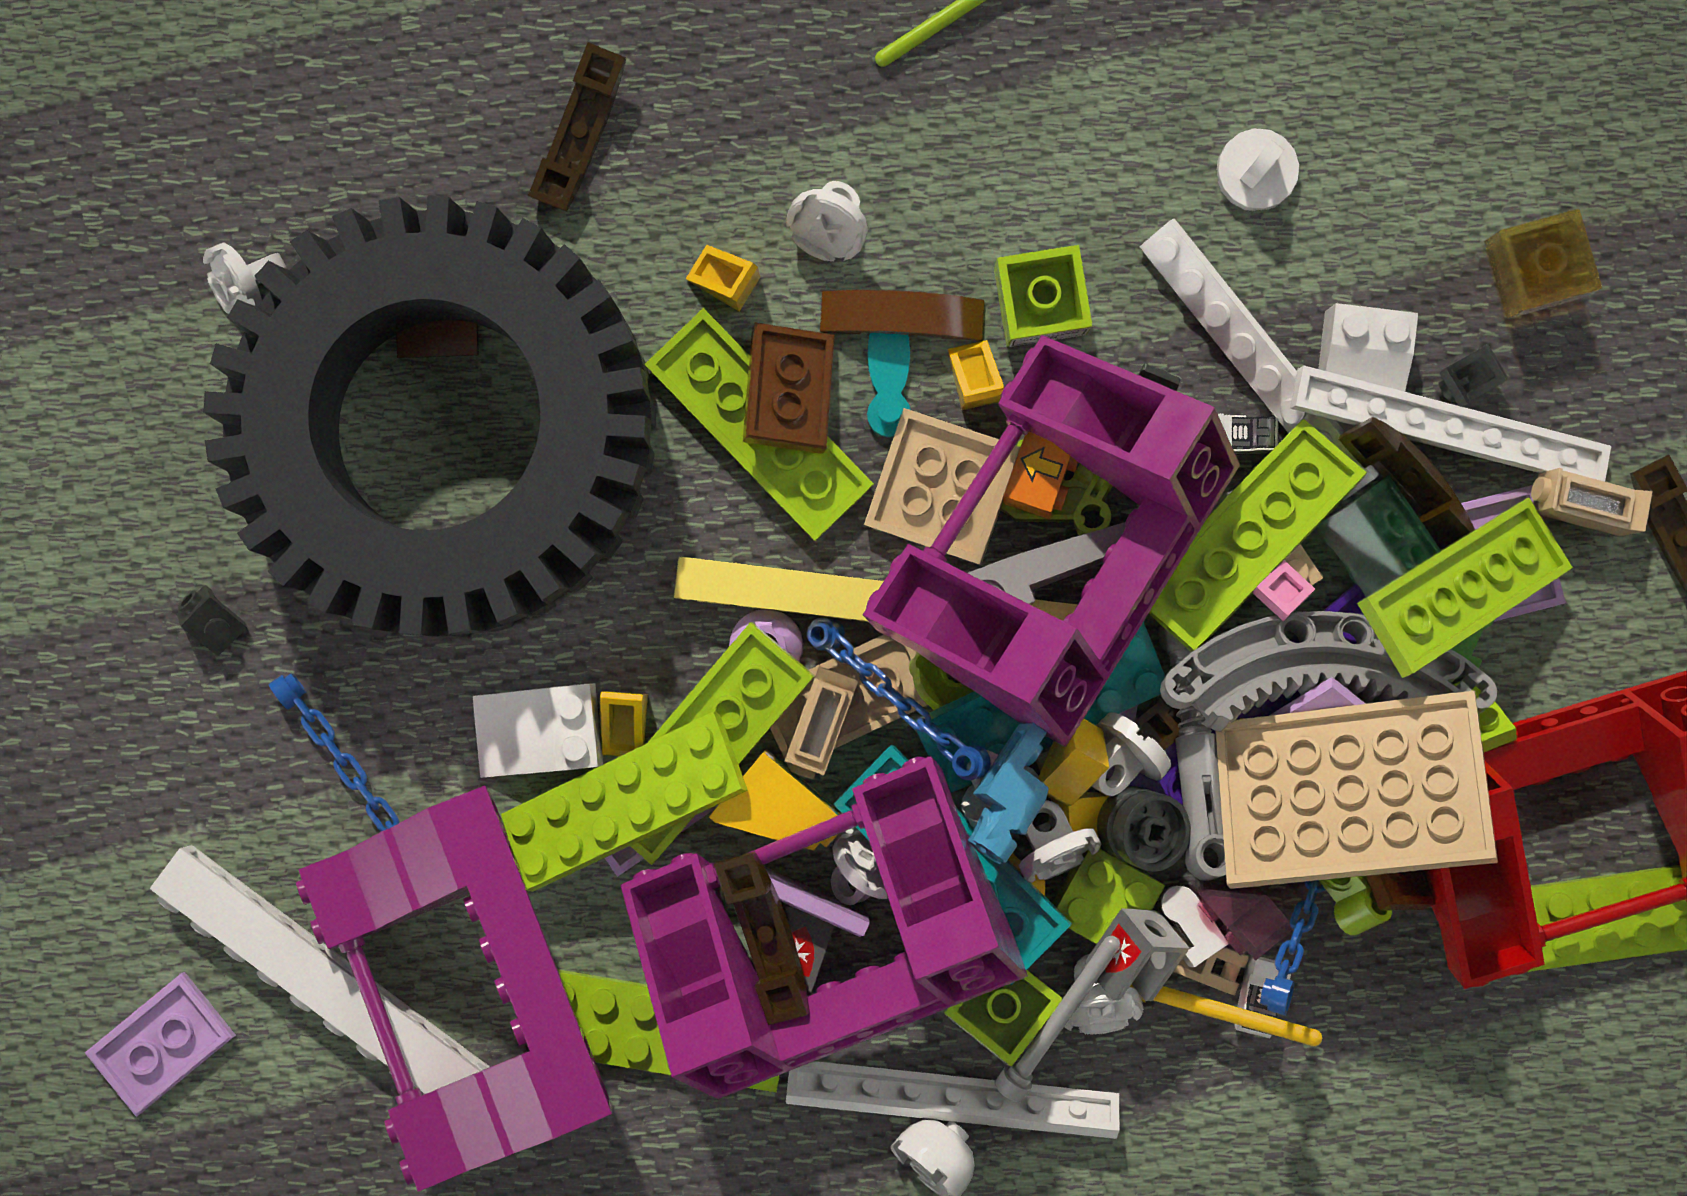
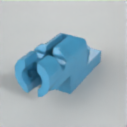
[968,723,1049,864]

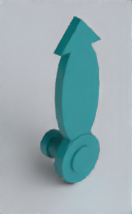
[867,333,911,438]

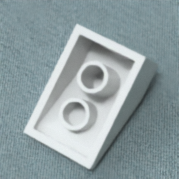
[1319,303,1418,432]
[473,683,603,778]

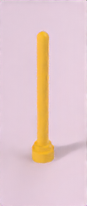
[1130,984,1322,1046]

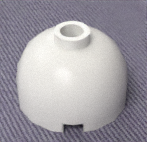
[891,1120,975,1196]

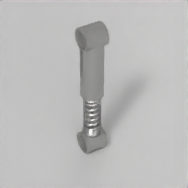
[1157,625,1226,881]

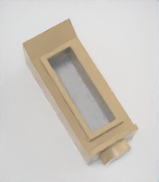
[1531,468,1653,536]
[785,666,858,779]

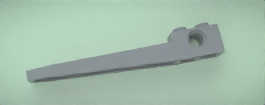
[968,491,1232,605]

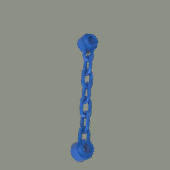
[807,617,991,780]
[268,673,399,832]
[1260,880,1326,1016]

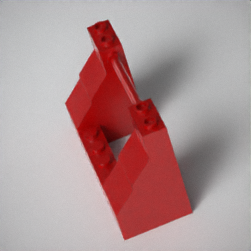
[1423,670,1687,989]

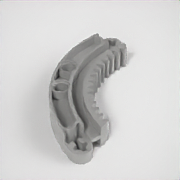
[1160,611,1497,732]

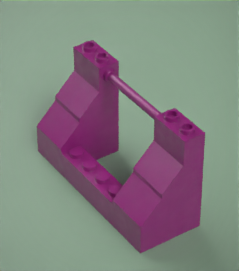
[862,335,1240,747]
[621,756,1028,1099]
[296,785,613,1192]

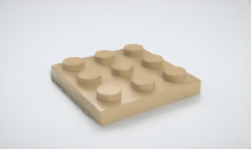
[864,408,1021,565]

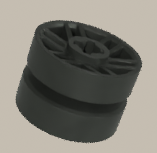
[1097,786,1191,871]

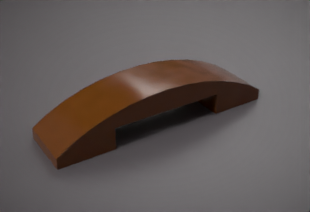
[820,290,984,341]

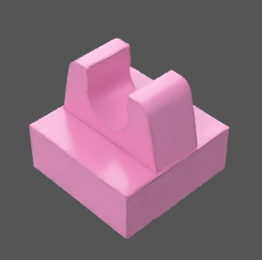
[1253,561,1315,622]

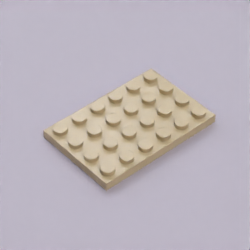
[1216,690,1498,889]

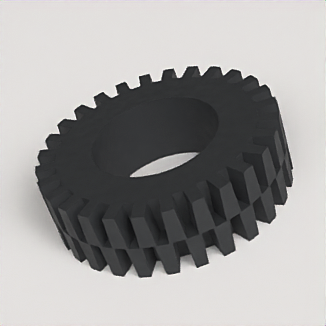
[203,195,657,638]

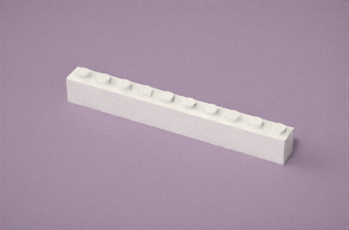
[150,845,490,1095]

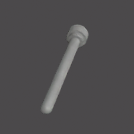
[995,936,1120,1102]

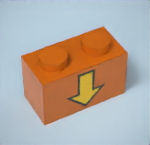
[1003,432,1079,520]

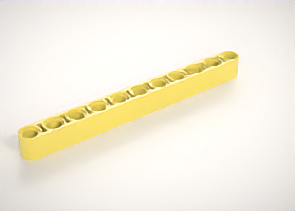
[674,557,1078,622]

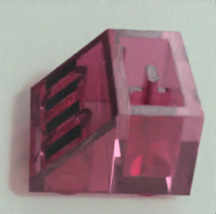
[1190,878,1294,961]

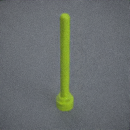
[875,0,986,67]

